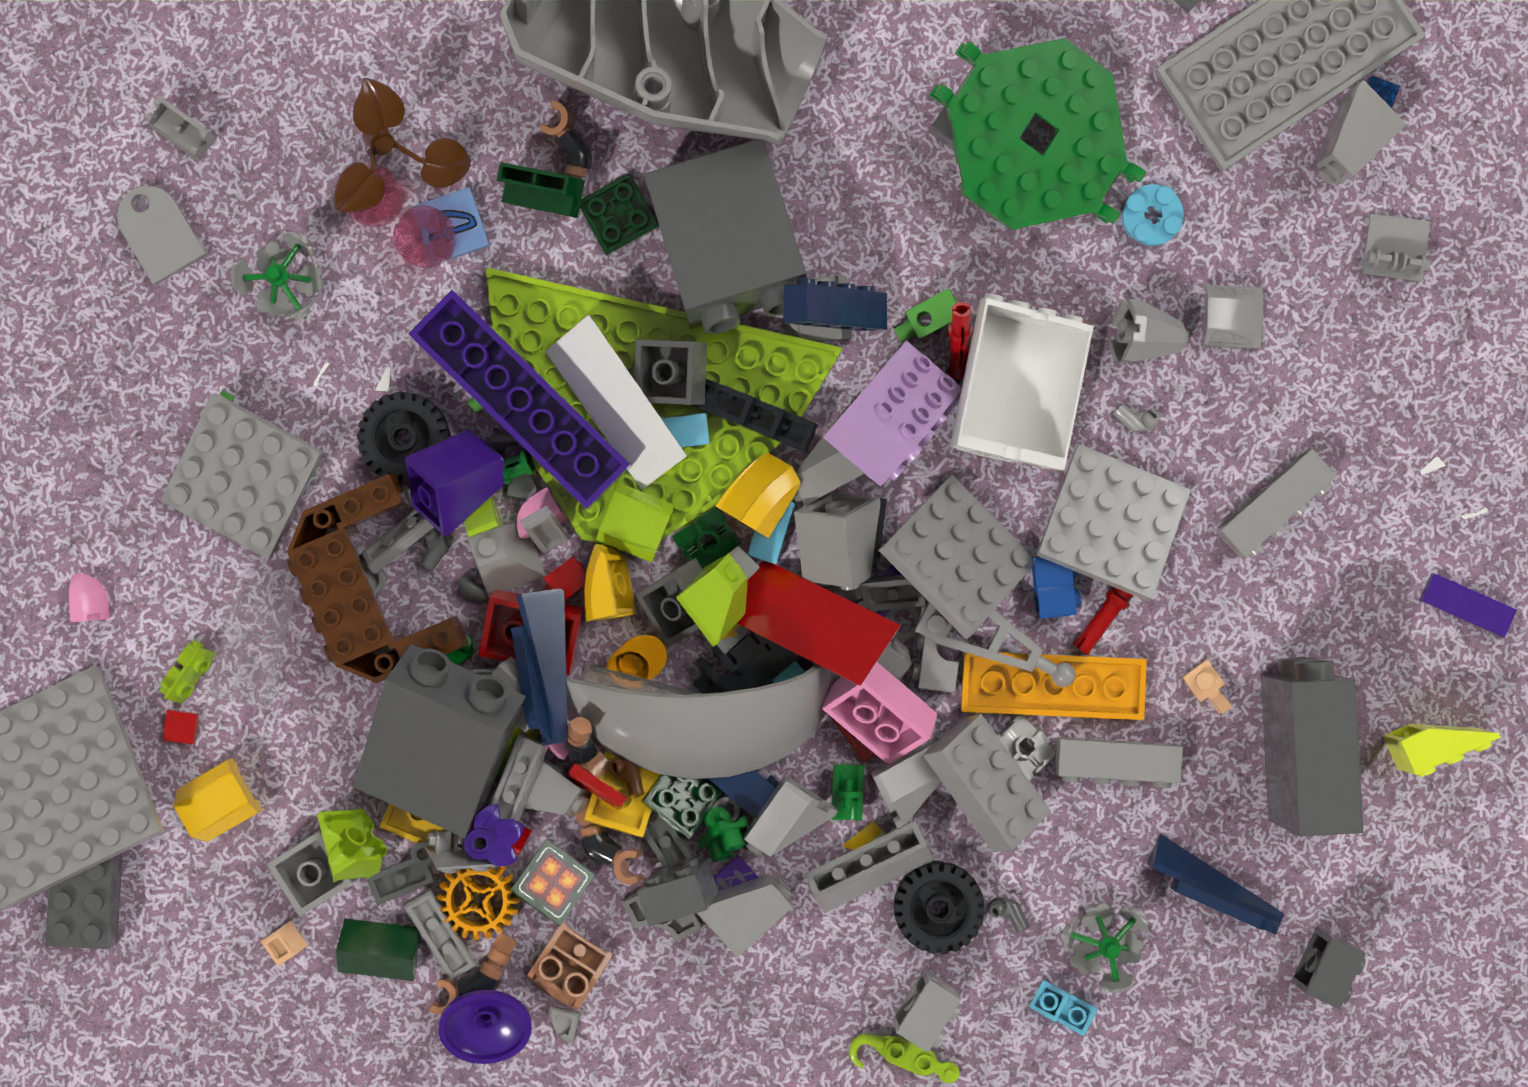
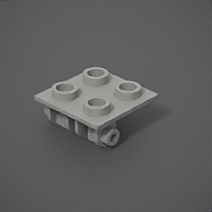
[1362,213,1431,282]
[425,828,499,873]

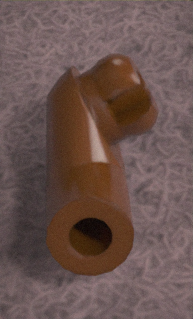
[608,757,645,798]

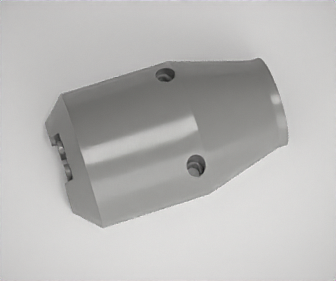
[500,0,828,146]

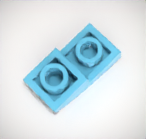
[661,413,710,447]
[748,500,796,564]
[1029,980,1099,1036]

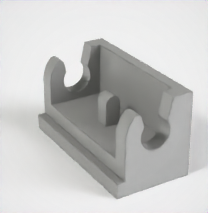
[145,96,217,162]

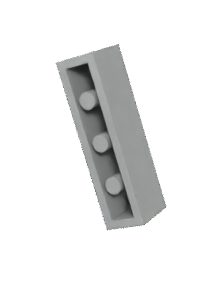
[1215,448,1337,558]
[1054,737,1183,788]
[805,821,934,913]

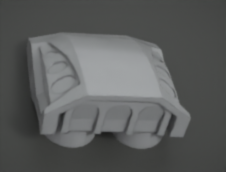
[1201,283,1264,349]

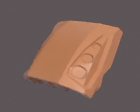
[526,922,613,1010]

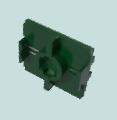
[672,506,741,569]

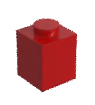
[543,556,587,601]

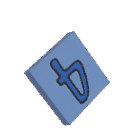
[412,187,490,265]

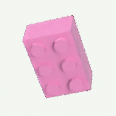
[822,662,937,765]

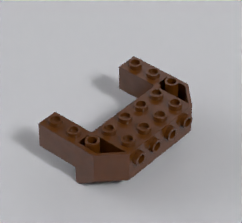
[287,474,469,683]

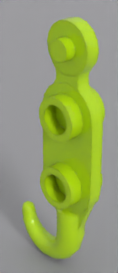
[849,1033,960,1083]

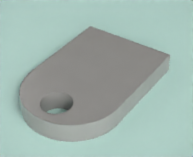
[117,186,208,286]

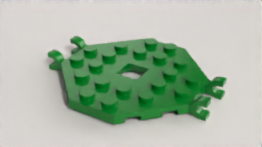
[928,38,1147,230]

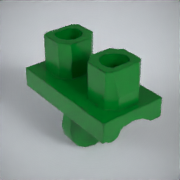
[831,764,864,821]
[697,807,748,862]

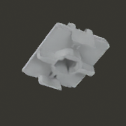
[997,715,1056,781]

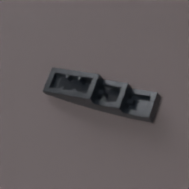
[690,379,818,453]

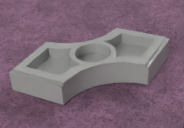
[621,893,703,942]

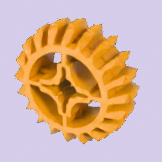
[437,866,520,940]

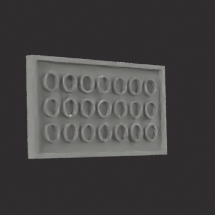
[1154,0,1426,172]

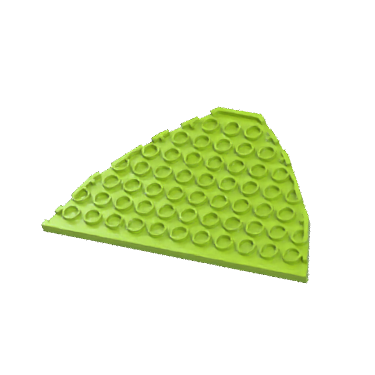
[486,267,842,546]

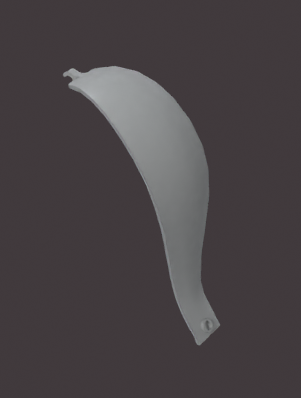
[470,664,834,779]

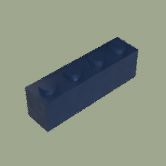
[783,278,887,331]
[708,769,780,819]

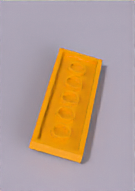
[960,652,1147,720]

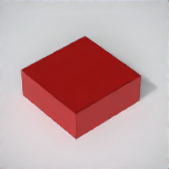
[162,709,199,744]

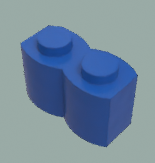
[1032,556,1081,619]

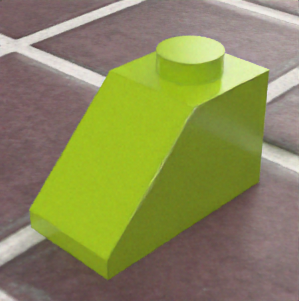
[464,495,504,537]

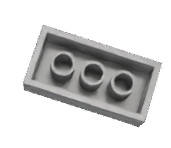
[923,714,1051,852]

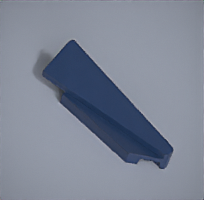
[511,589,568,746]
[1147,834,1284,934]

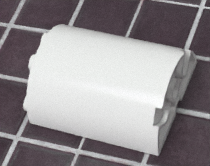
[950,293,1094,471]

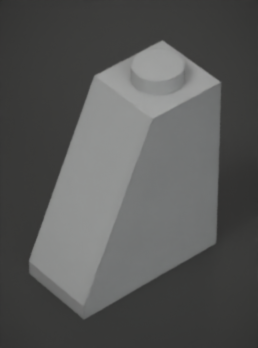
[490,757,590,816]

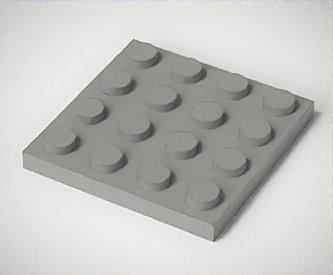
[161,393,323,559]
[1036,444,1191,602]
[879,474,1034,639]

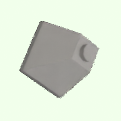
[467,522,546,597]

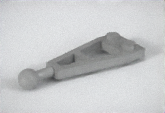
[914,602,1076,687]

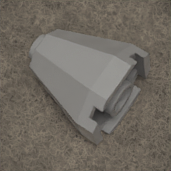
[1110,299,1188,363]

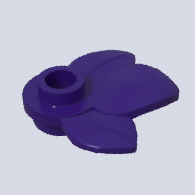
[464,804,524,866]

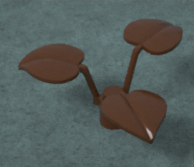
[334,78,471,212]

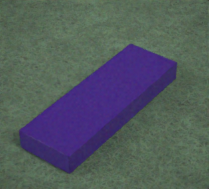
[1419,573,1517,637]

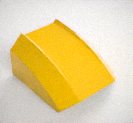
[714,453,801,539]
[584,544,637,622]
[173,758,263,842]

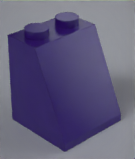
[405,429,505,537]

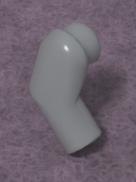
[1112,403,1160,432]

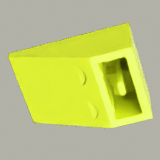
[1383,724,1501,777]

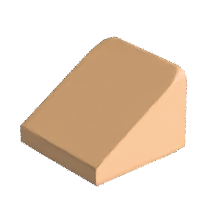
[261,921,308,966]

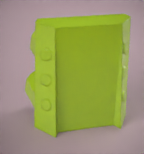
[596,483,675,562]
[317,809,387,883]

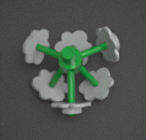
[231,231,324,321]
[1061,902,1149,993]

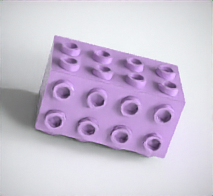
[823,340,962,487]

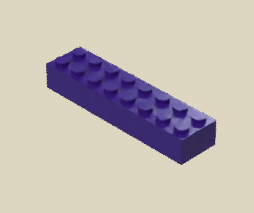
[408,290,632,510]

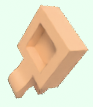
[1181,659,1232,714]

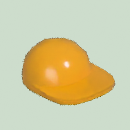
[606,635,667,690]

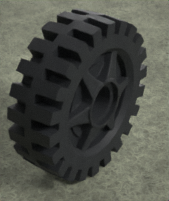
[357,392,450,483]
[893,861,985,954]

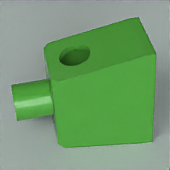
[893,288,958,343]

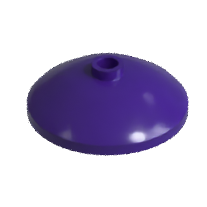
[438,990,532,1064]

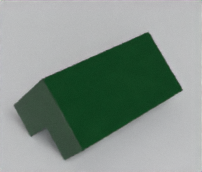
[496,162,585,218]
[336,918,421,981]

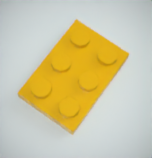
[584,751,660,838]

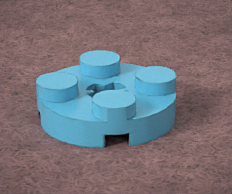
[1121,184,1184,246]

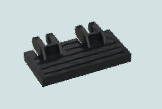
[693,631,810,694]

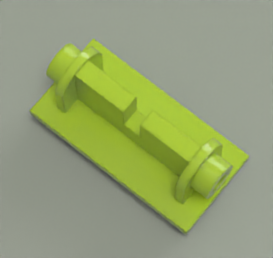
[159,639,216,703]

